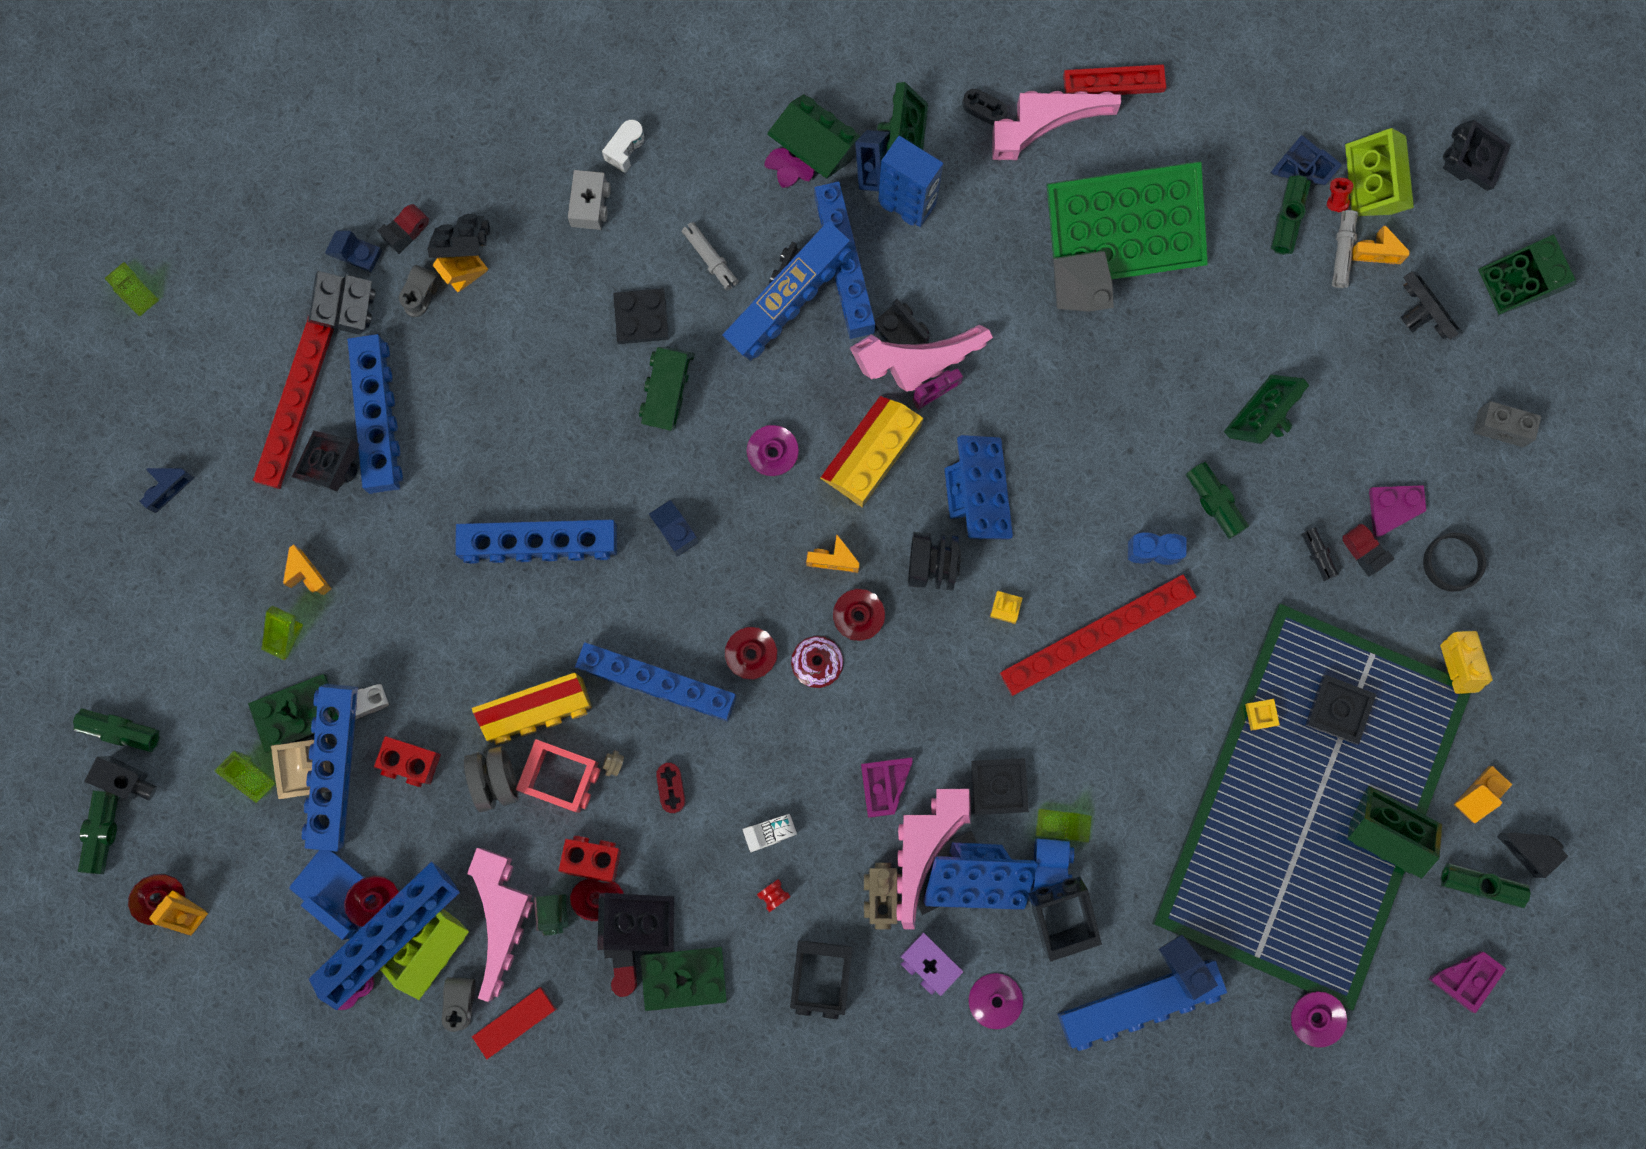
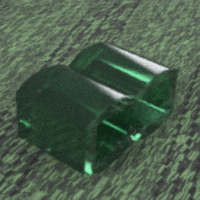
[534,894,569,936]

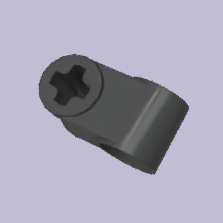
[399,265,441,317]
[441,977,476,1032]

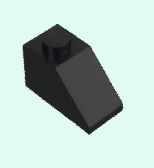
[1497,833,1569,878]

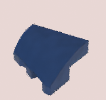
[1270,135,1342,186]

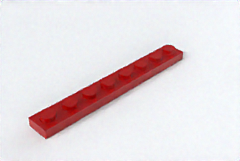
[253,316,334,489]
[999,574,1196,696]

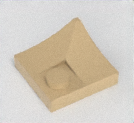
[271,738,331,799]

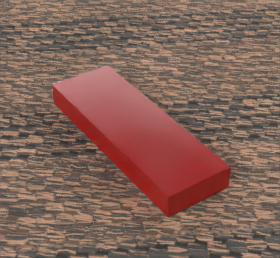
[472,987,557,1059]

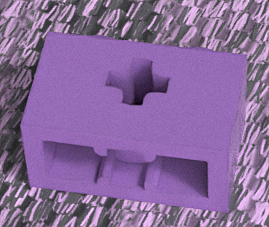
[900,932,963,996]

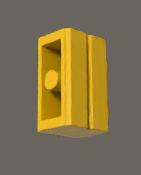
[1440,631,1493,694]

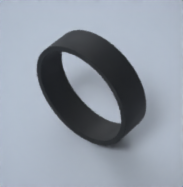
[1423,532,1486,592]

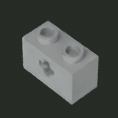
[568,170,611,230]

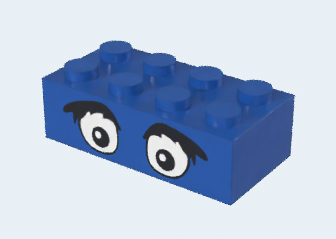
[878,136,943,227]

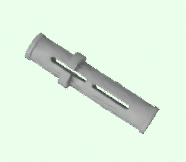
[1332,210,1358,288]
[682,222,739,291]

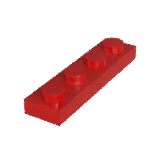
[1063,65,1166,95]

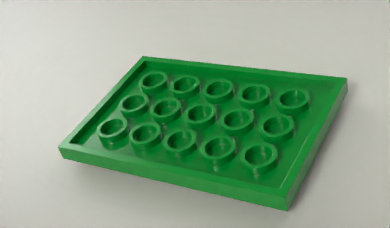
[1046,161,1208,279]

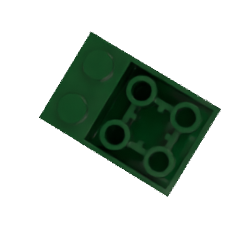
[1478,234,1577,315]

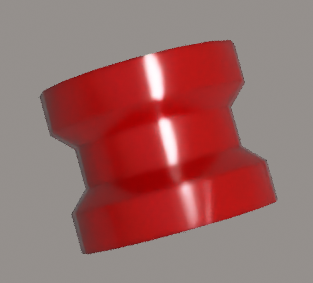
[757,879,791,912]

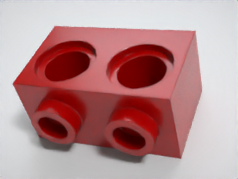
[374,736,441,788]
[558,836,621,883]

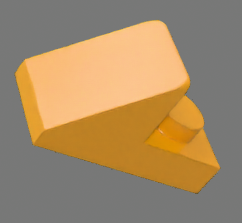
[1352,226,1409,264]
[433,256,488,292]
[806,535,859,573]
[283,544,332,595]
[1454,766,1512,823]
[149,891,208,936]

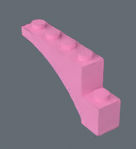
[992,91,1121,160]
[850,325,993,392]
[897,789,970,929]
[467,848,534,1002]

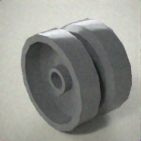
[464,746,519,813]

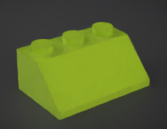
[1345,128,1414,216]
[380,909,469,1000]

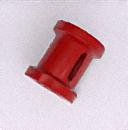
[1327,178,1353,212]

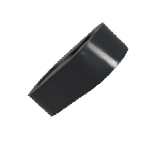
[962,88,1008,126]

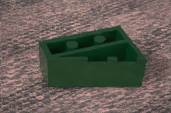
[639,347,695,431]

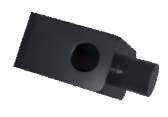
[84,756,157,801]

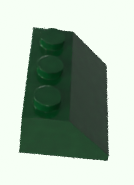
[767,94,860,179]
[1347,786,1442,879]

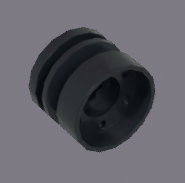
[908,532,961,591]

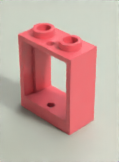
[516,739,601,813]

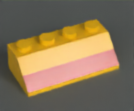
[820,396,923,508]
[472,673,592,745]

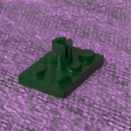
[877,82,928,150]
[1223,375,1309,444]
[248,674,339,753]
[640,947,727,1011]

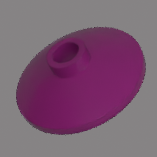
[747,425,799,476]
[969,973,1023,1029]
[1291,991,1347,1047]

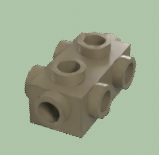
[864,863,902,929]

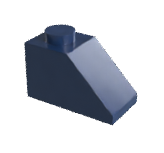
[855,130,890,191]
[649,500,699,557]
[1158,935,1218,1000]

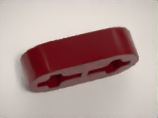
[656,763,686,814]

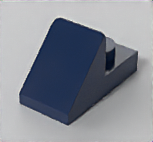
[325,230,382,273]
[139,468,194,513]

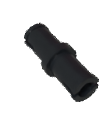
[1301,527,1339,581]

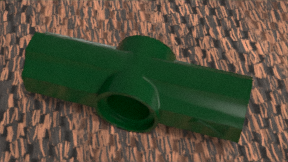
[1270,175,1311,255]
[1186,461,1249,539]
[73,708,160,752]
[78,790,119,874]
[1440,863,1531,908]

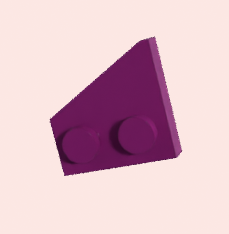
[913,368,963,410]
[1369,485,1426,538]
[861,757,913,818]
[1428,951,1506,1013]

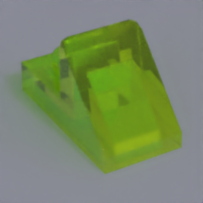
[104,262,159,316]
[261,606,303,660]
[214,750,275,803]
[1035,809,1092,843]

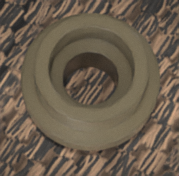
[602,750,624,777]

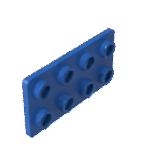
[944,435,1013,539]
[924,842,1038,910]
[289,850,373,940]

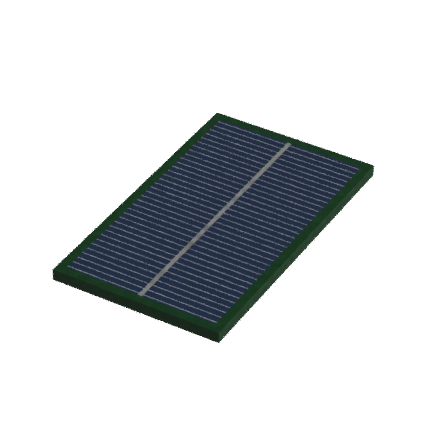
[1152,604,1471,1011]

